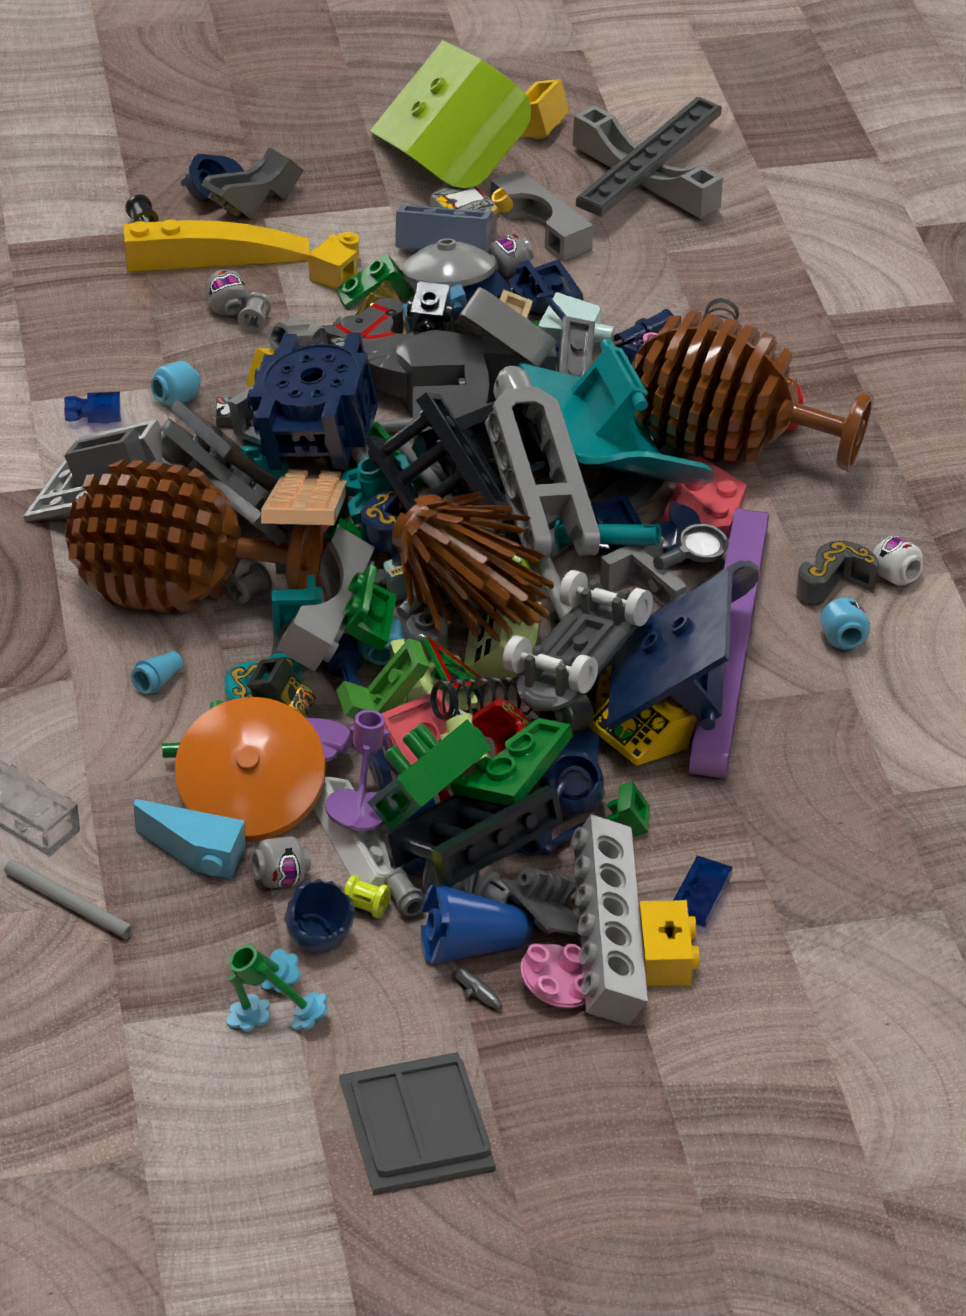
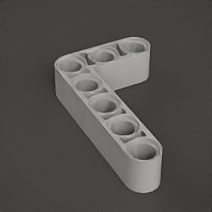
[448,287,557,367]

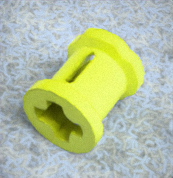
[344,875,391,919]

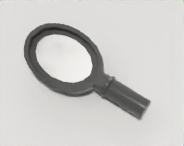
[653,524,729,570]

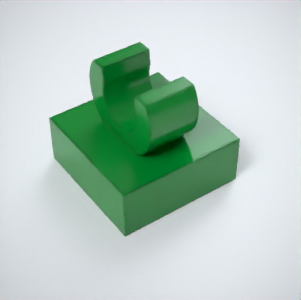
[606,781,650,836]

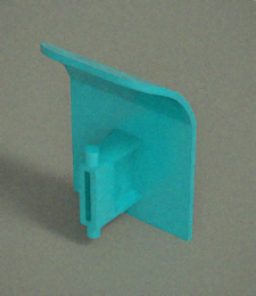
[518,339,716,486]

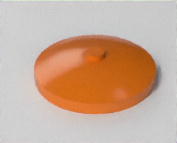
[175,697,326,841]

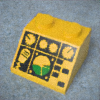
[590,695,697,766]

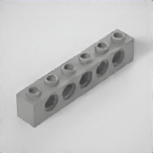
[571,814,648,1025]

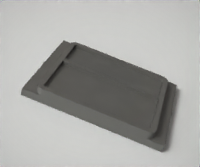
[339,1052,496,1195]

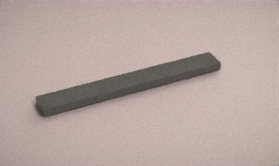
[575,97,722,217]

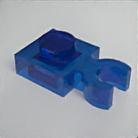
[64,391,121,424]

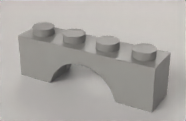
[490,169,594,262]

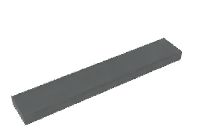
[203,471,286,546]

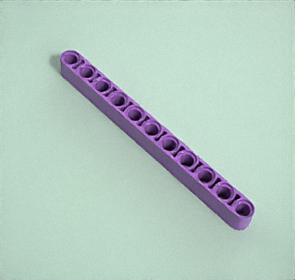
[689,508,769,779]

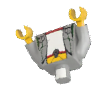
[430,182,513,232]

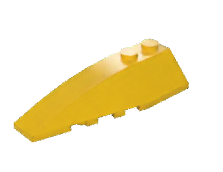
[123,219,310,272]

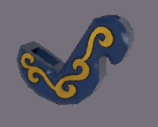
[360,491,403,564]

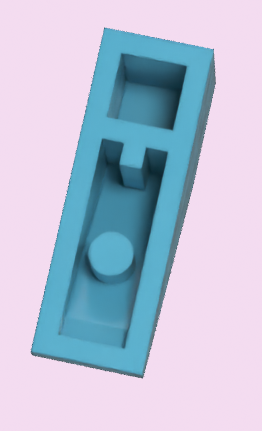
[133,799,246,879]

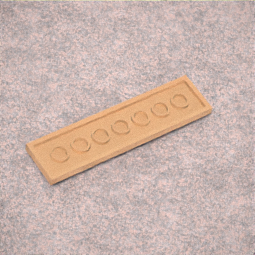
[261,469,347,525]

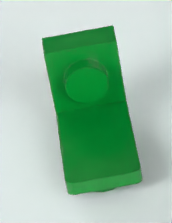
[337,253,414,308]

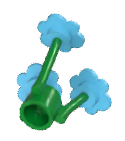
[226,943,328,1031]

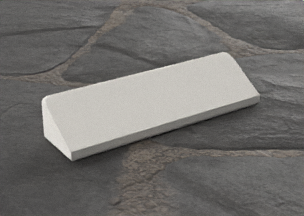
[313,776,400,887]

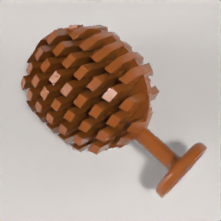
[632,311,874,472]
[65,459,323,615]

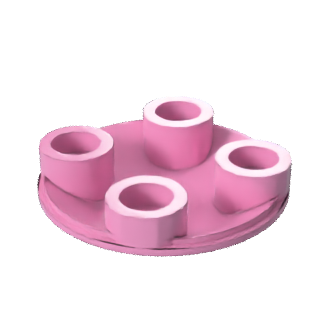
[520,944,586,1008]

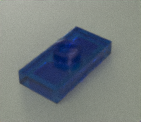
[673,855,733,928]

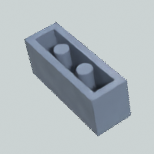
[395,204,492,253]

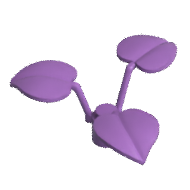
[305,710,396,831]

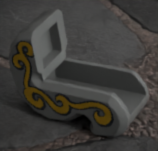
[796,540,879,605]

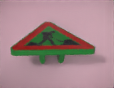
[423,636,487,693]

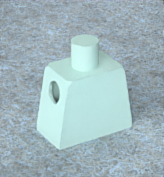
[538,293,616,354]

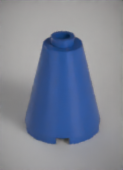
[421,885,533,964]

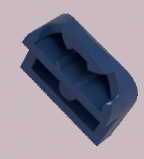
[510,259,584,315]

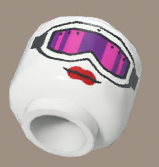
[873,536,923,586]

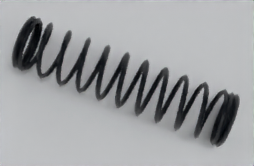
[430,677,539,720]

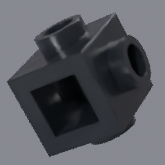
[407,281,455,333]

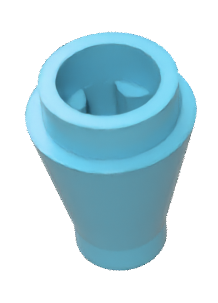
[131,651,183,694]

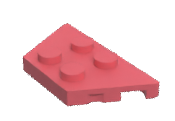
[660,455,747,536]

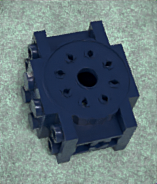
[247,332,379,470]

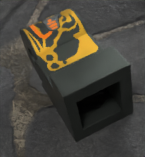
[246,657,317,717]

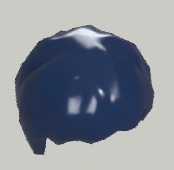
[540,751,605,818]
[284,879,355,954]

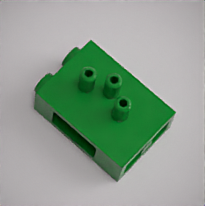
[367,719,491,830]

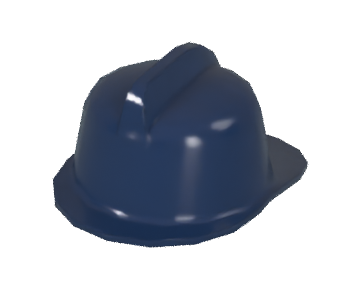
[180,154,244,202]

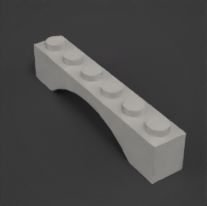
[573,105,723,219]
[277,527,375,672]

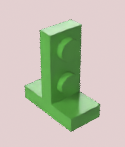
[336,638,430,719]

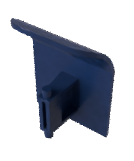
[607,561,759,730]

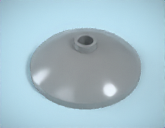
[402,239,495,288]

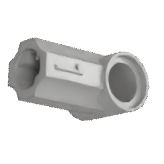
[266,315,326,350]

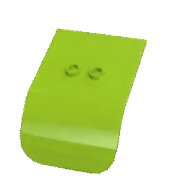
[370,40,531,188]

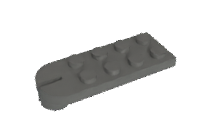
[160,418,295,532]

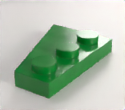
[450,718,573,806]

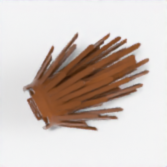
[392,492,554,642]

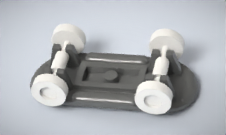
[503,570,653,712]

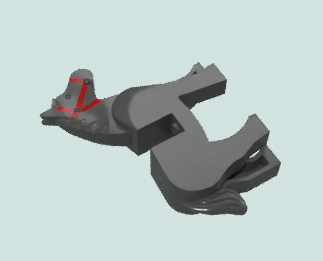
[321,298,557,492]

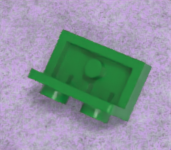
[343,564,397,651]

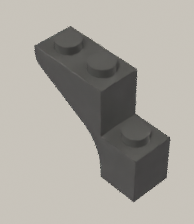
[201,147,304,220]

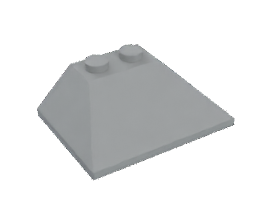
[23,419,163,522]

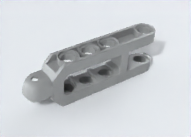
[485,365,600,559]

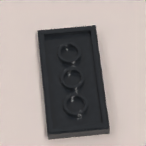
[171,399,278,490]

